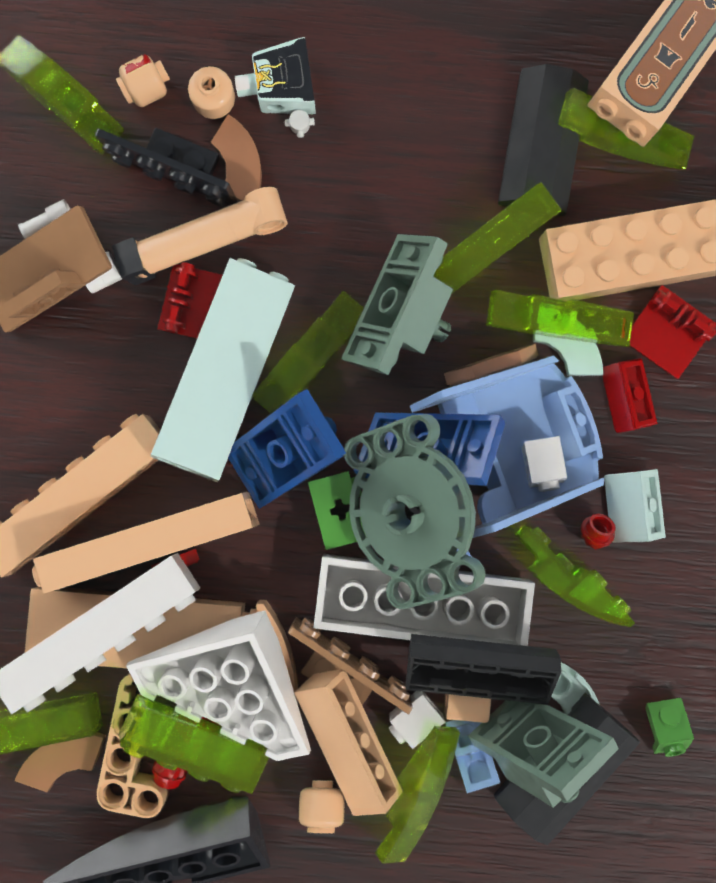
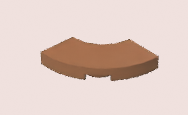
[211,114,262,202]
[444,344,539,386]
[15,731,106,792]

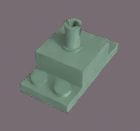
[341,234,453,375]
[468,700,619,808]

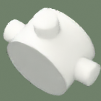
[285,110,315,138]

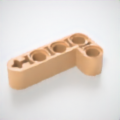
[97,673,169,818]

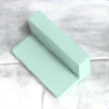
[604,469,666,543]

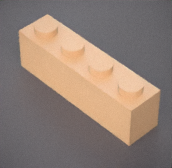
[294,669,403,816]

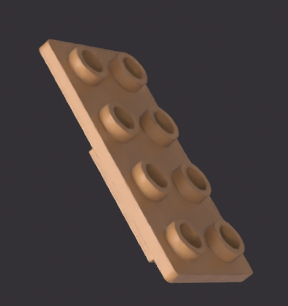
[0,205,112,332]
[288,617,413,715]

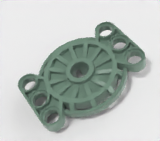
[344,414,486,609]

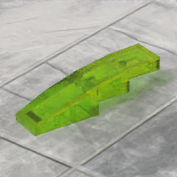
[433,182,561,294]
[486,290,634,347]
[252,291,364,414]
[375,726,460,864]

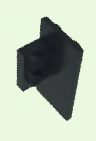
[95,127,237,207]

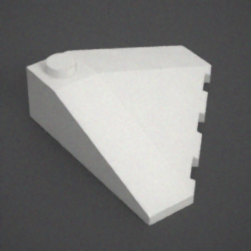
[126,610,311,761]

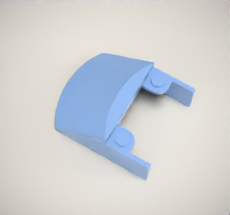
[410,356,604,538]

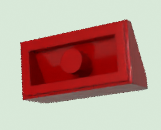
[602,358,658,433]

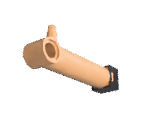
[112,187,288,285]

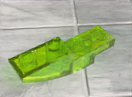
[0,35,124,155]
[558,88,694,169]
[515,525,635,627]

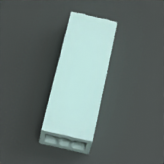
[150,258,295,482]

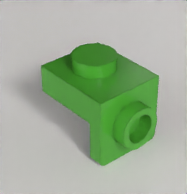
[645,698,694,757]

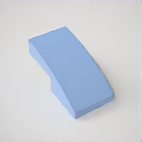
[445,720,500,794]

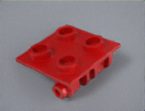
[157,262,223,339]
[622,285,716,380]

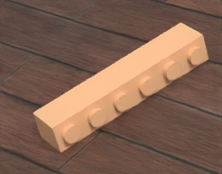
[0,414,160,578]

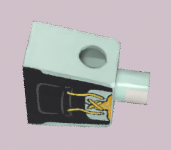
[235,37,316,114]

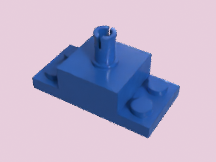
[228,389,346,509]
[354,412,505,486]

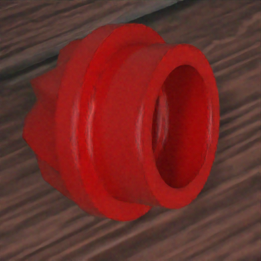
[581,513,616,550]
[152,751,187,789]

